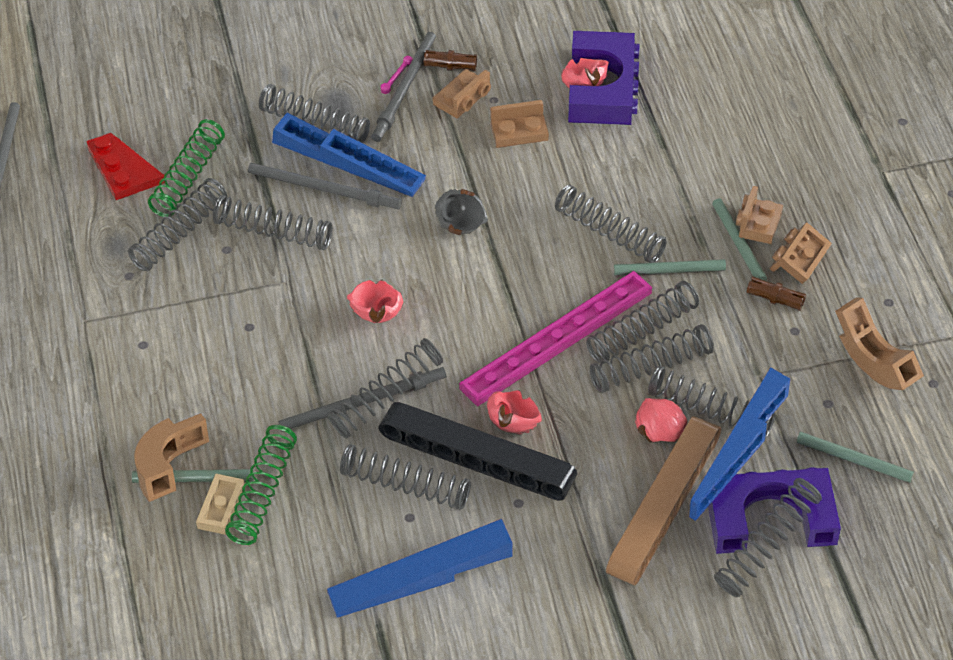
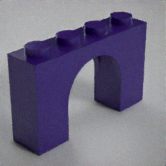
[568,31,640,125]
[708,467,841,554]

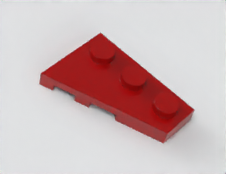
[86,133,165,200]

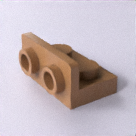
[433,69,491,119]
[490,100,549,148]
[736,186,783,244]
[769,222,832,284]

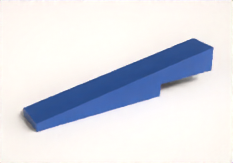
[272,113,426,197]
[689,367,790,521]
[327,519,513,618]

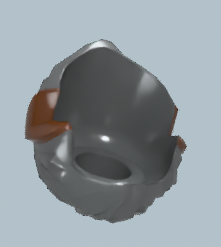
[435,189,488,235]

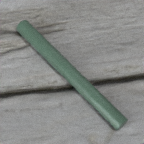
[712,198,767,281]
[614,259,726,276]
[797,431,914,483]
[132,469,253,483]

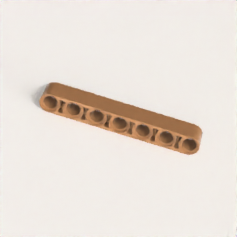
[606,416,721,585]

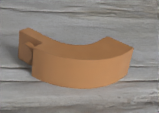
[835,297,924,390]
[134,413,209,502]

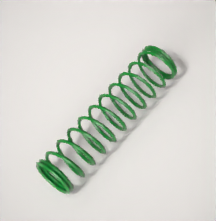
[147,119,225,217]
[225,425,297,545]

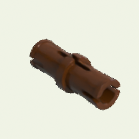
[424,50,477,71]
[747,276,806,311]

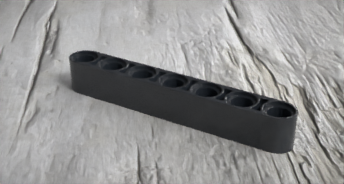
[378,402,578,501]

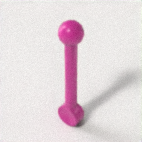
[380,55,413,94]

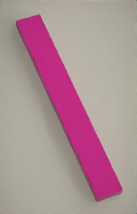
[459,271,652,407]

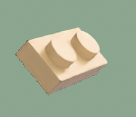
[196,474,245,535]

